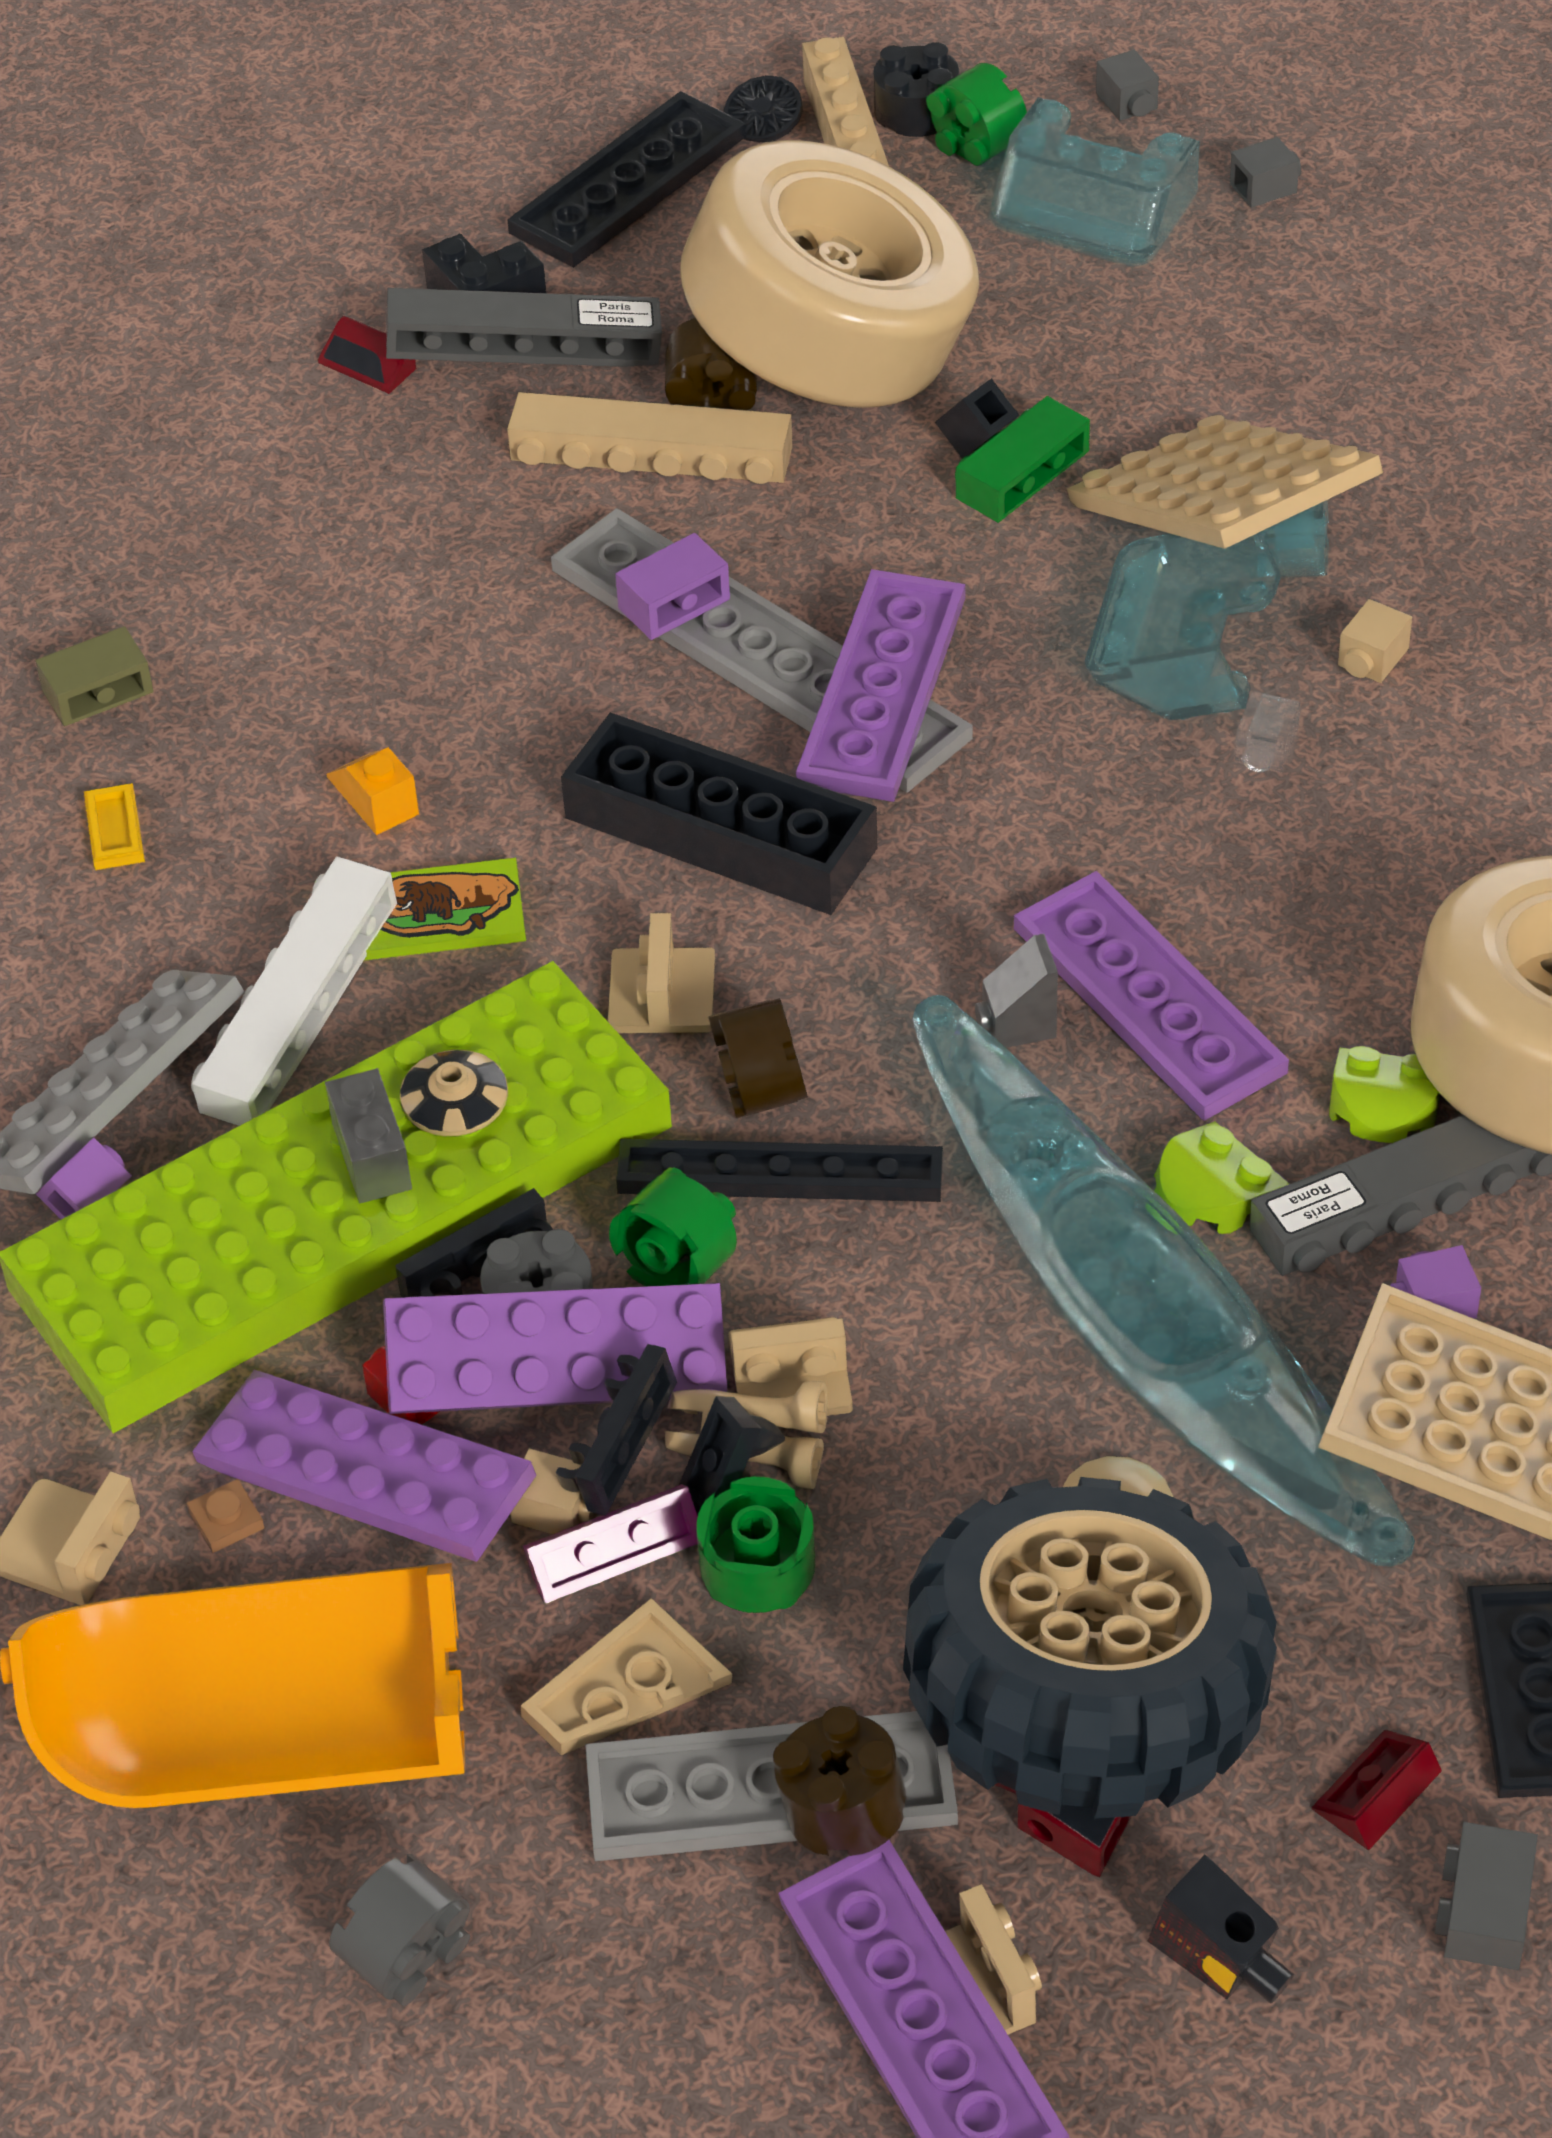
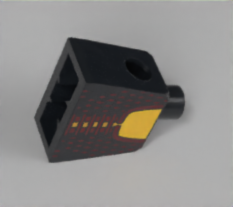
[1147,1854,1294,2004]

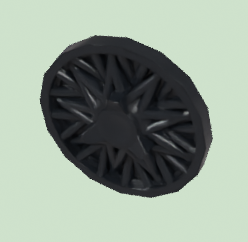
[723,75,803,143]

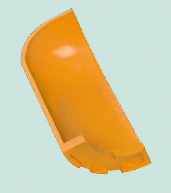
[0,1563,465,1808]

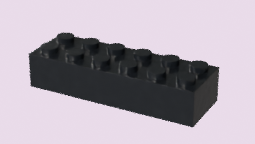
[561,712,878,915]

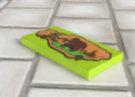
[364,857,526,960]

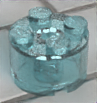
[1255,500,1329,579]

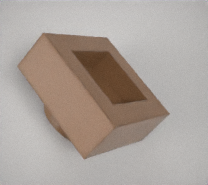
[187,1479,264,1553]

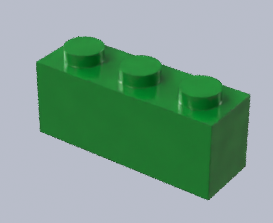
[955,396,1090,523]

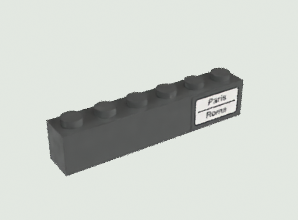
[386,288,662,367]
[1250,1115,1552,1276]

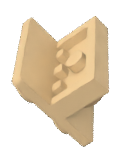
[608,913,715,1033]
[728,1317,853,1416]

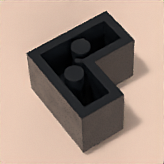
[422,233,547,293]

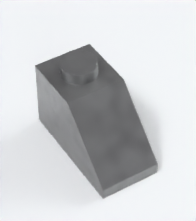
[975,934,1058,1050]

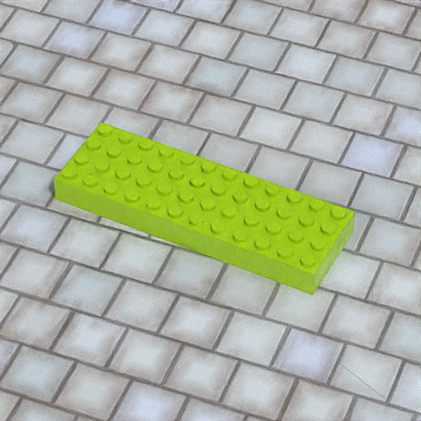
[0,961,672,1434]

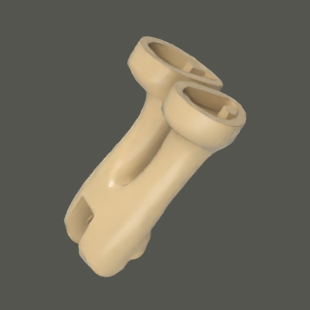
[665,1381,827,1489]

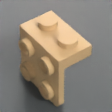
[0,1471,140,1605]
[945,1884,1042,2034]

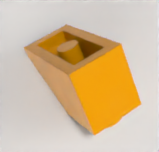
[326,747,419,835]

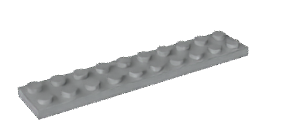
[551,508,973,793]

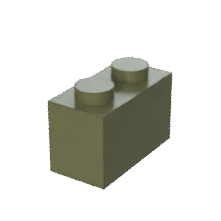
[35,626,154,727]

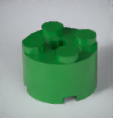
[926,63,1028,166]
[609,1168,737,1287]
[696,1477,816,1613]

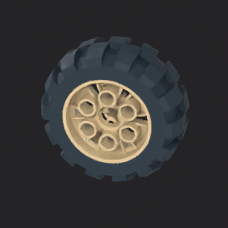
[903,1477,1277,1819]

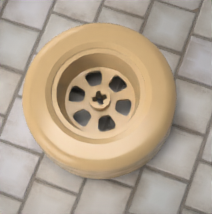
[680,140,979,408]
[1411,855,1552,1155]

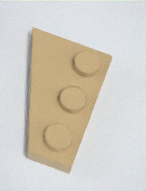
[521,1598,732,1755]

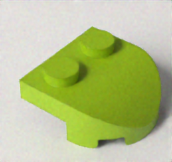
[1329,1046,1440,1143]
[1154,1121,1289,1234]

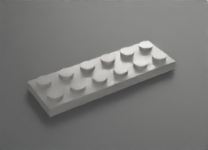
[0,970,245,1194]
[585,1711,958,1861]

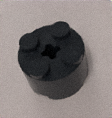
[873,42,959,137]

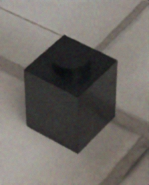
[935,378,1020,459]

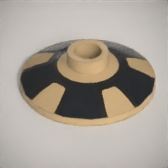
[400,1050,508,1136]

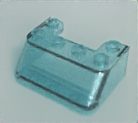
[991,97,1200,266]
[1085,532,1281,720]

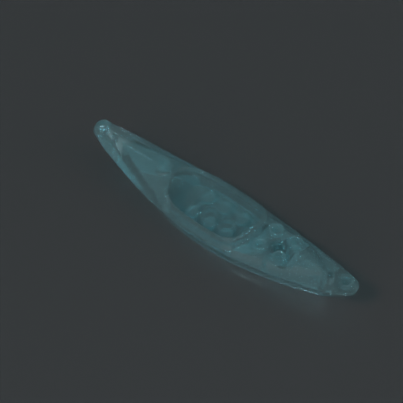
[912,995,1415,1567]

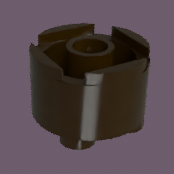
[665,318,757,411]
[708,998,808,1119]
[773,1706,907,1856]

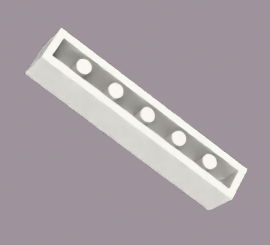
[191,856,397,1126]

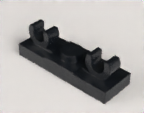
[395,1188,553,1298]
[556,1344,677,1516]

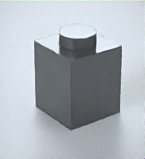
[1096,49,1159,121]
[1230,137,1301,208]

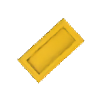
[84,783,145,870]

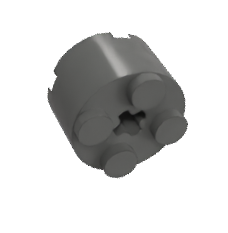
[480,1229,593,1294]
[329,1854,470,2006]

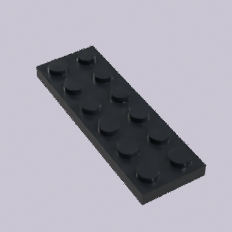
[507,91,746,268]

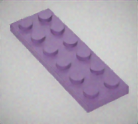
[796,569,965,802]
[1014,871,1289,1121]
[383,1283,727,1414]
[192,1369,537,1562]
[778,1840,1069,2138]

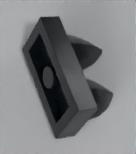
[678,1396,785,1516]

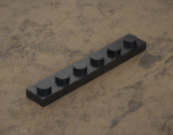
[616,1139,943,1202]

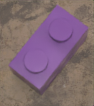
[615,533,730,640]

